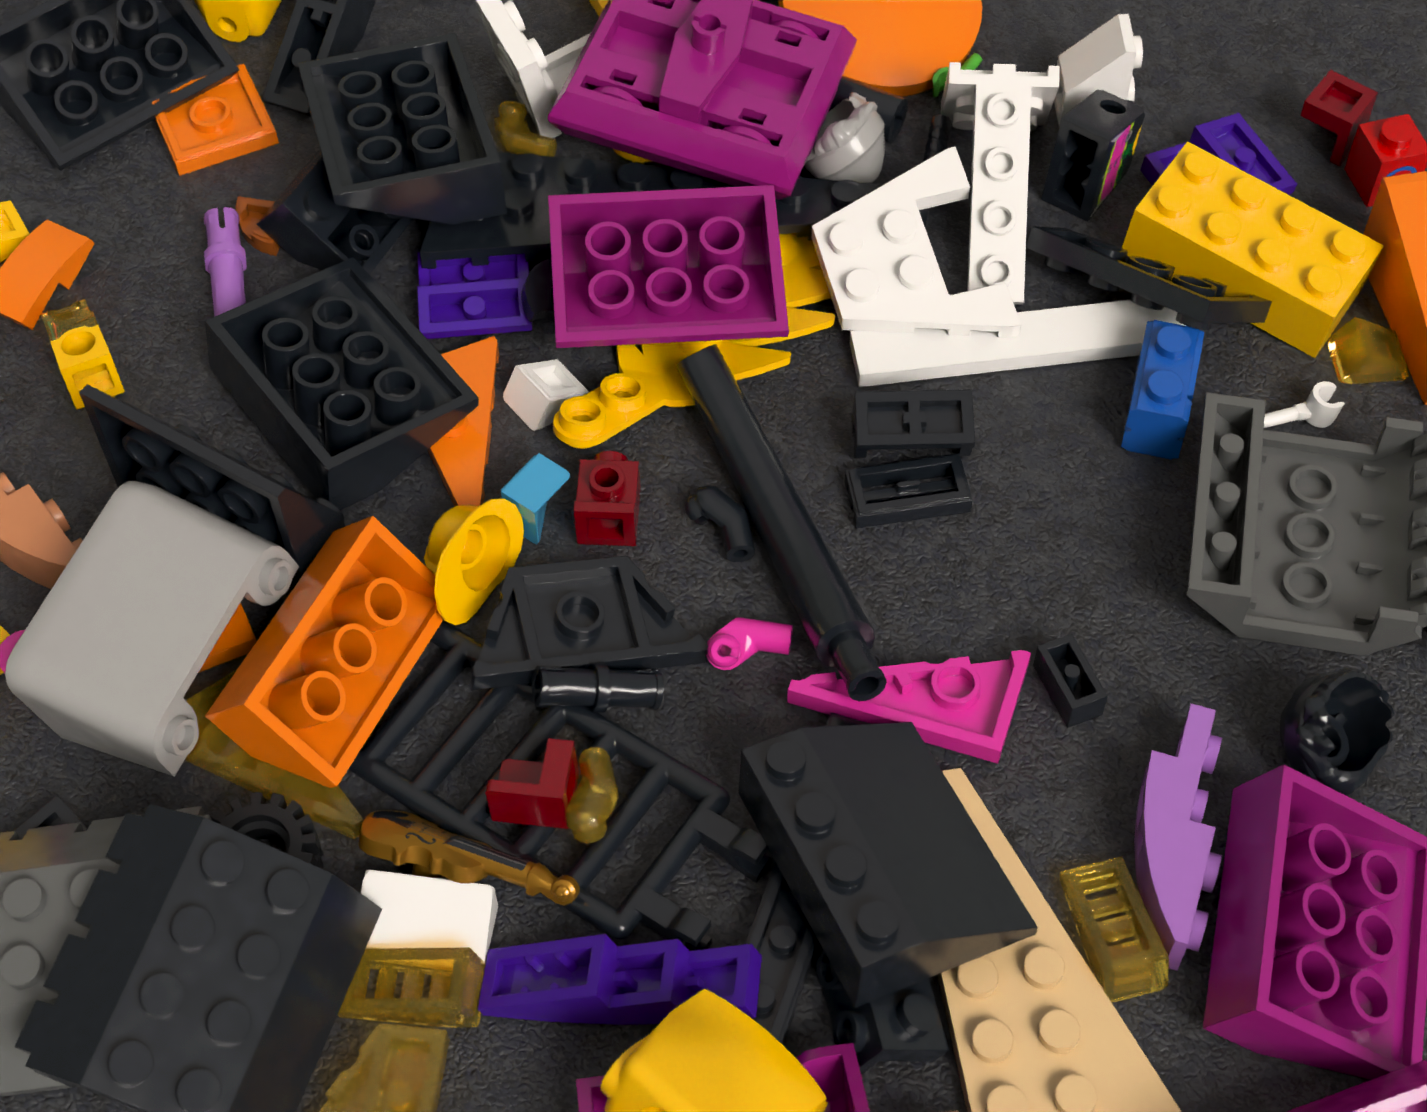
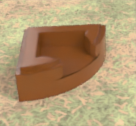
[236,196,280,256]

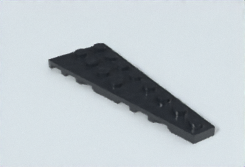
[420,152,877,269]

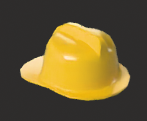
[424,498,524,625]

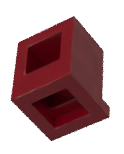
[574,451,641,546]

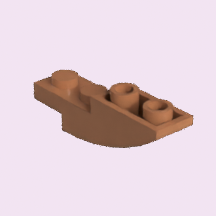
[0,472,83,589]

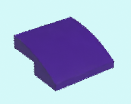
[1140,113,1297,195]
[417,252,533,339]

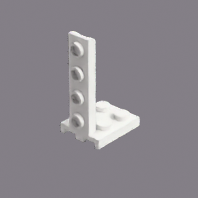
[475,0,591,143]
[941,62,1060,305]

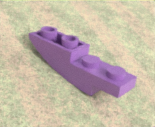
[1134,703,1222,971]

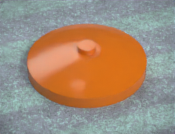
[778,0,982,97]

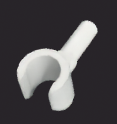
[1264,381,1345,428]

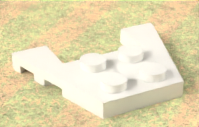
[811,147,1021,338]

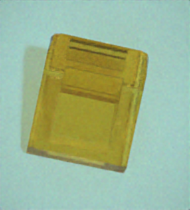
[1327,317,1409,384]

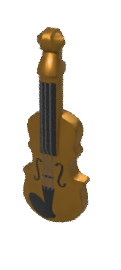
[359,810,580,906]

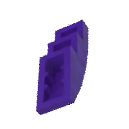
[477,934,762,1025]

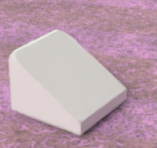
[503,359,589,431]

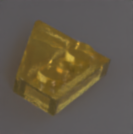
[319,1023,450,1112]

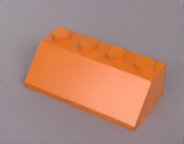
[205,516,443,788]

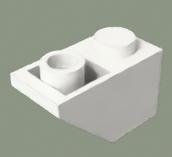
[1054,14,1143,127]

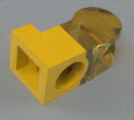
[41,299,125,410]

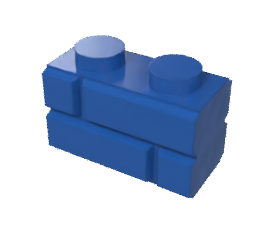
[1121,320,1205,460]

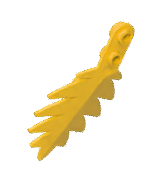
[553,233,835,449]

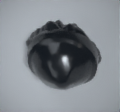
[1280,668,1394,796]

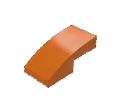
[0,220,95,330]

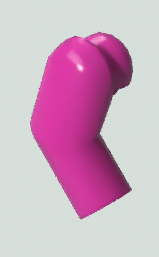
[706,618,793,670]

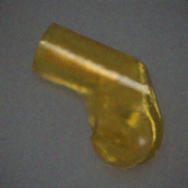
[494,101,557,157]

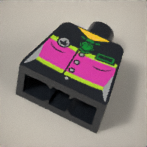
[1041,90,1145,222]

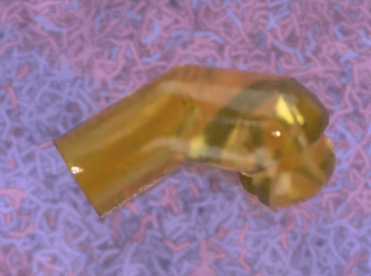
[566,747,618,844]

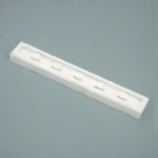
[850,300,1186,387]

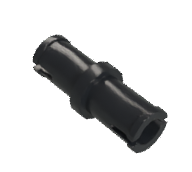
[532,663,664,713]

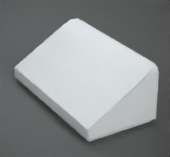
[361,870,498,966]

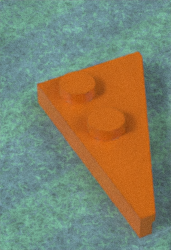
[427,336,499,506]

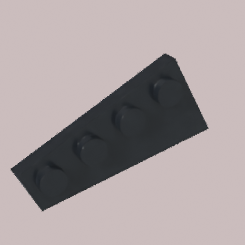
[1026,226,1272,330]

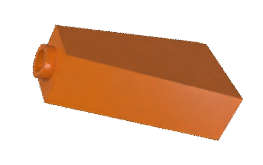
[1363,171,1427,405]

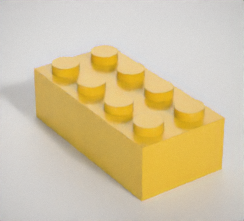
[1122,141,1384,358]

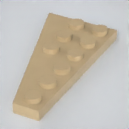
[937,768,1181,1112]

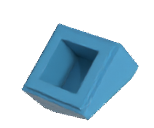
[501,453,570,544]

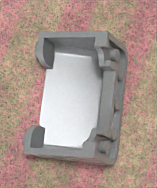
[5,481,299,777]

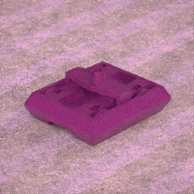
[548,0,857,200]

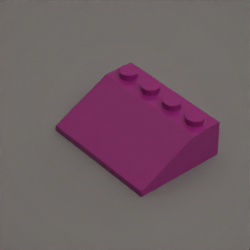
[548,185,789,348]
[1203,765,1427,1080]

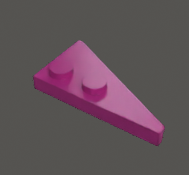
[787,650,1031,764]

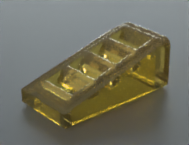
[1060,856,1169,1003]
[338,947,486,1027]

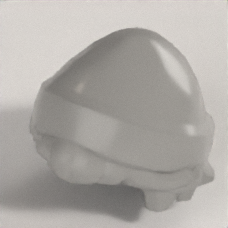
[804,92,885,183]

